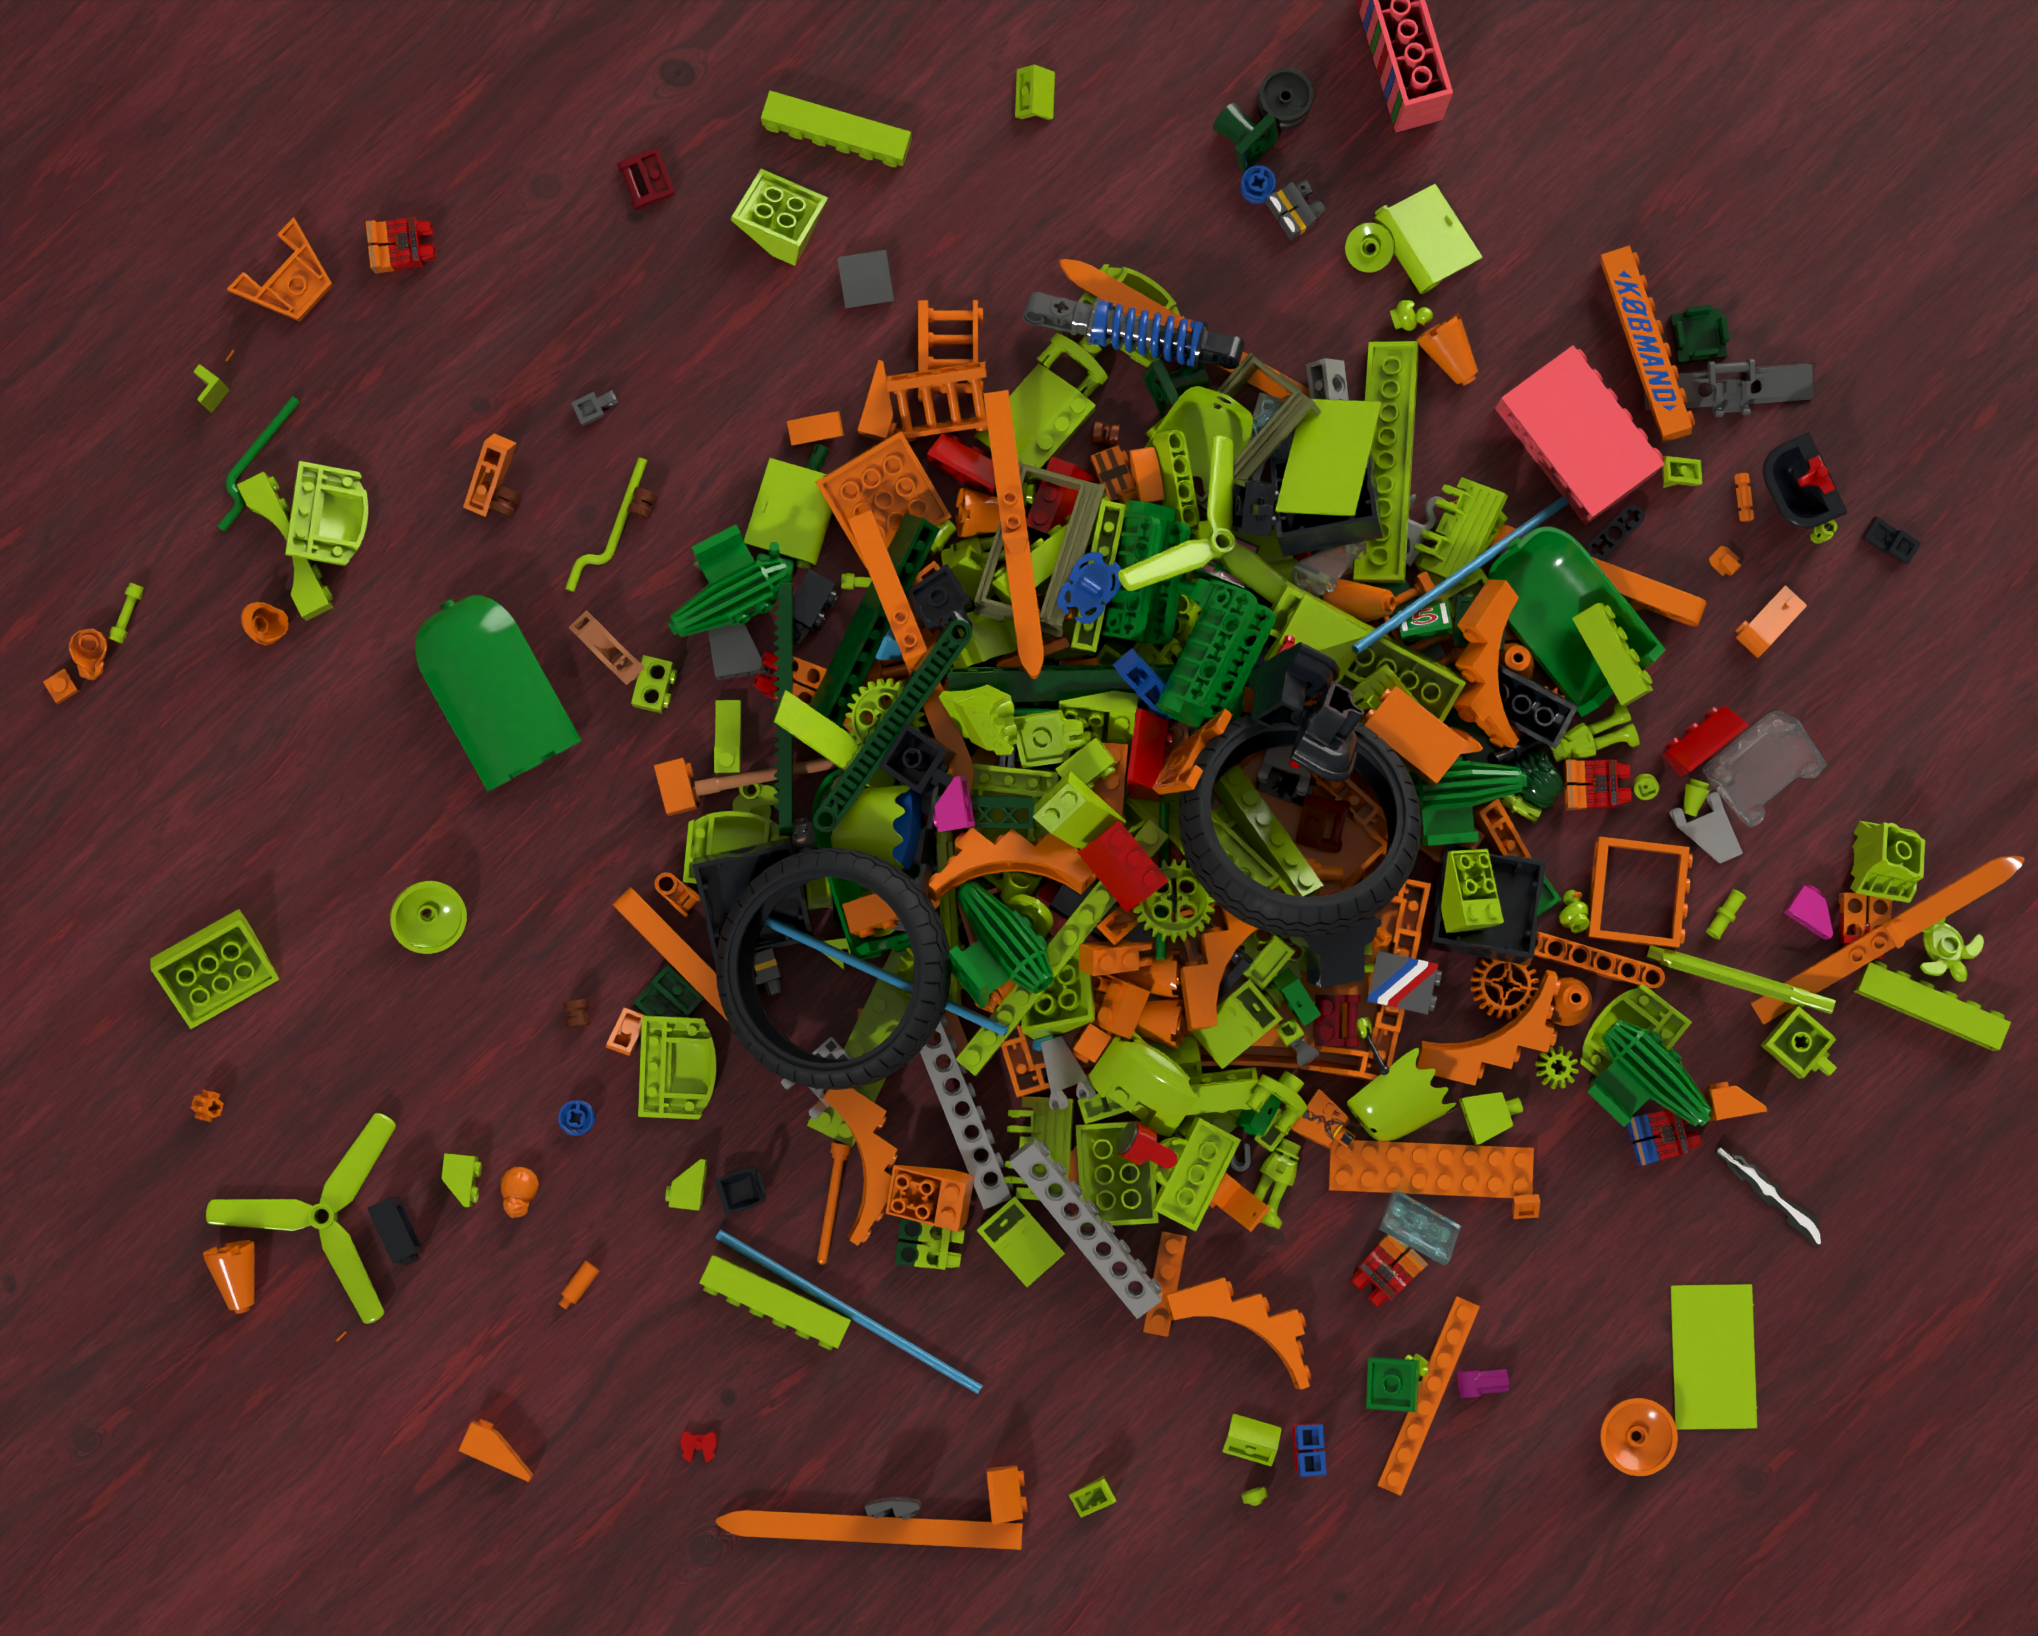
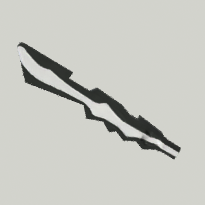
[1715,1145,1821,1246]

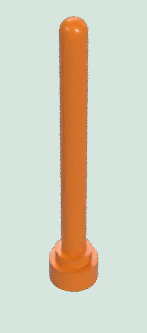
[817,1142,852,1265]

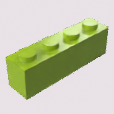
[1572,603,1653,705]
[1187,1067,1258,1116]

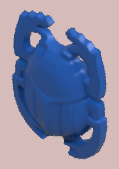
[1056,552,1121,625]

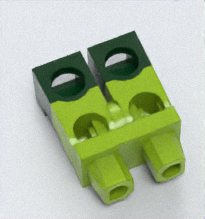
[894,1218,965,1270]

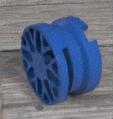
[1240,165,1276,204]
[558,1100,596,1136]

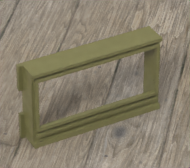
[1195,352,1321,520]
[974,462,1107,638]

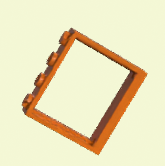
[1585,837,1693,949]

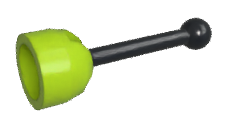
[1357,1017,1390,1075]

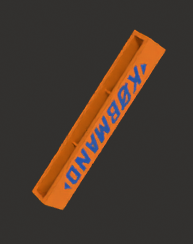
[1601,245,1695,443]

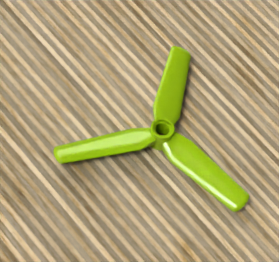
[1118,435,1289,604]
[206,1113,396,1324]

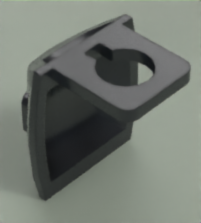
[714,1168,767,1214]

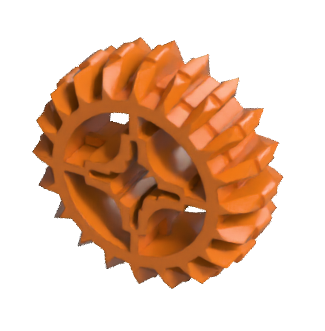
[1470,959,1539,1019]

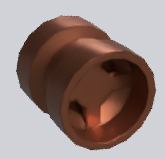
[1092,419,1120,447]
[489,486,522,519]
[627,487,658,520]
[563,999,591,1028]

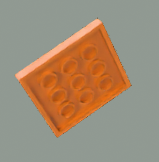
[815,431,951,568]

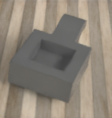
[571,391,619,426]

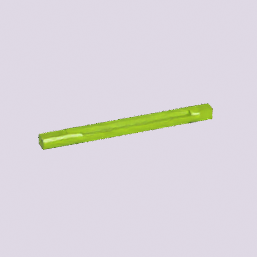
[936,827,961,1005]
[1646,945,1836,1014]

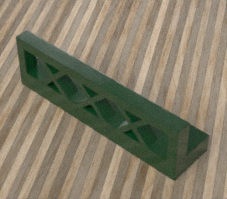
[936,795,1041,829]

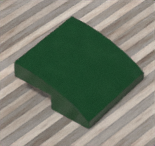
[633,964,705,1017]

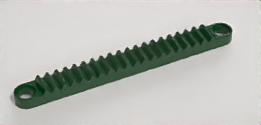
[774,583,793,836]
[811,619,972,832]

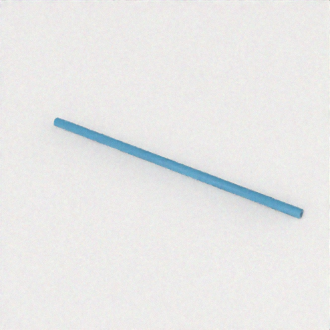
[1352,496,1568,654]
[764,917,1009,1037]
[716,1229,983,1394]

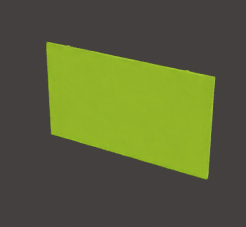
[1275,399,1382,516]
[1670,1284,1758,1430]

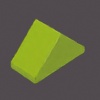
[1069,1476,1117,1518]

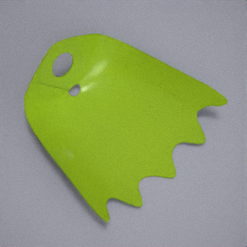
[1145,386,1253,493]
[830,786,910,870]
[1347,1048,1456,1141]

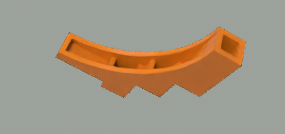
[1453,580,1519,748]
[928,827,1098,902]
[1179,907,1258,1031]
[1416,970,1561,1085]
[820,1088,898,1246]
[1163,1277,1311,1390]

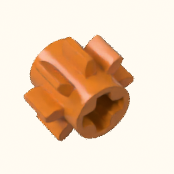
[190,1089,224,1122]

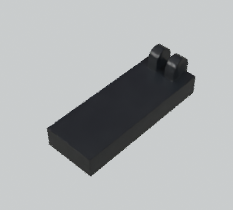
[1217,950,1254,1003]

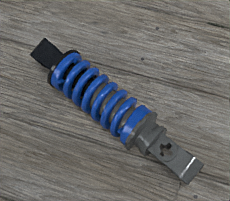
[1023,292,1245,369]

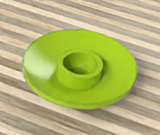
[1345,223,1394,273]

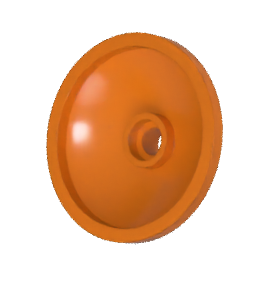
[1600,1398,1678,1476]

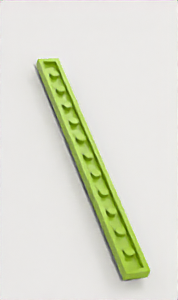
[956,820,1170,1076]

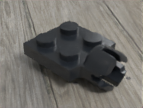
[906,564,973,639]

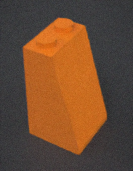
[1362,686,1469,787]

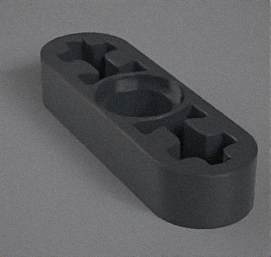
[1585,505,1644,561]

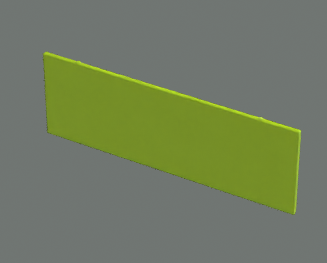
[774,690,896,788]

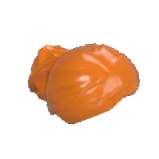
[69,629,107,680]
[500,1167,539,1218]

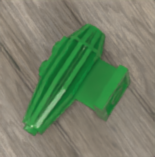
[667,525,793,638]
[1408,756,1527,846]
[949,882,1054,1009]
[1587,1019,1712,1127]

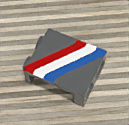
[1367,951,1442,1016]

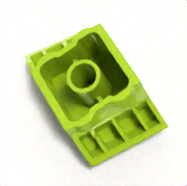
[939,602,1018,668]
[939,685,1018,755]
[1850,820,1925,903]

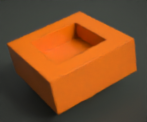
[43,669,80,704]
[1512,1194,1540,1219]

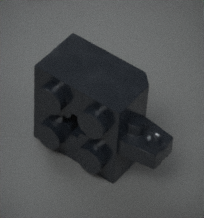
[1231,478,1279,536]
[793,569,839,646]
[879,723,956,796]

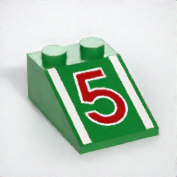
[1397,599,1453,644]

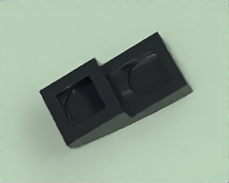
[1861,517,1921,564]
[1255,767,1315,807]

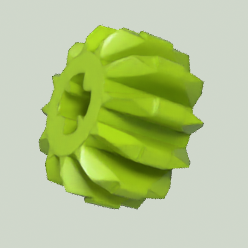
[1535,1046,1579,1089]

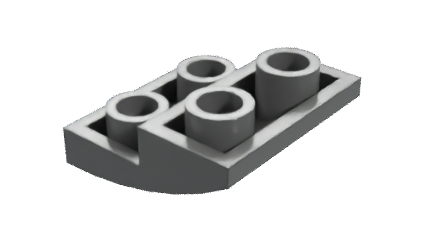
[837,249,894,308]
[865,1497,922,1520]

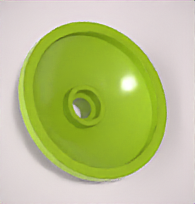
[390,881,467,954]

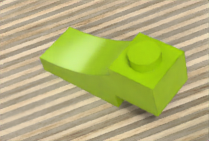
[714,700,742,775]

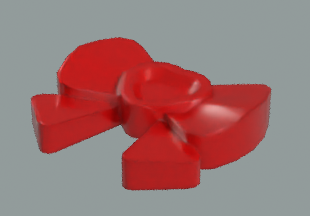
[680,1431,717,1463]

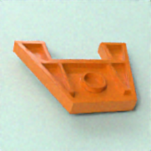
[227,217,333,322]
[1152,708,1233,795]

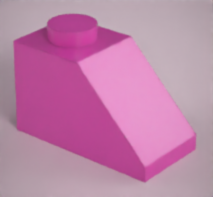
[933,776,975,832]
[1783,885,1833,940]

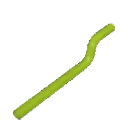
[565,457,647,592]

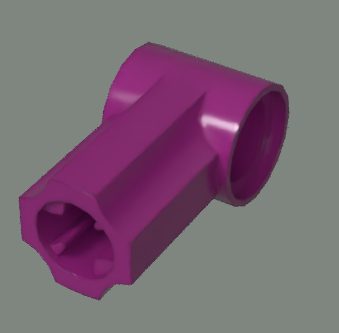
[1456,1369,1509,1398]

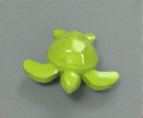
[1920,917,1984,982]

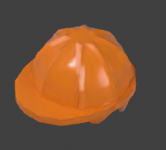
[241,602,289,645]

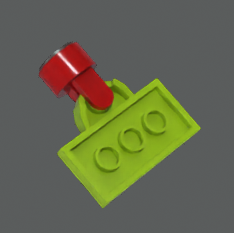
[1116,1117,1241,1231]

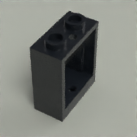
[367,1197,425,1266]

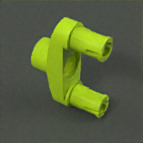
[1036,333,1108,398]
[1245,1071,1308,1135]

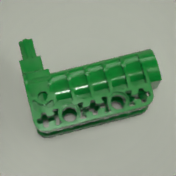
[1099,500,1190,645]
[1155,578,1276,728]

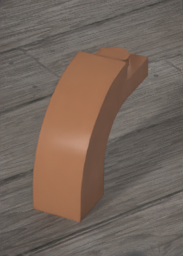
[568,610,645,685]

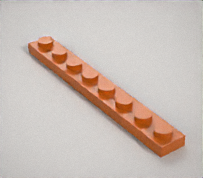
[1377,1296,1480,1496]

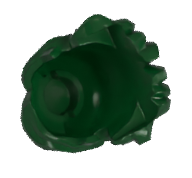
[1511,749,1564,809]

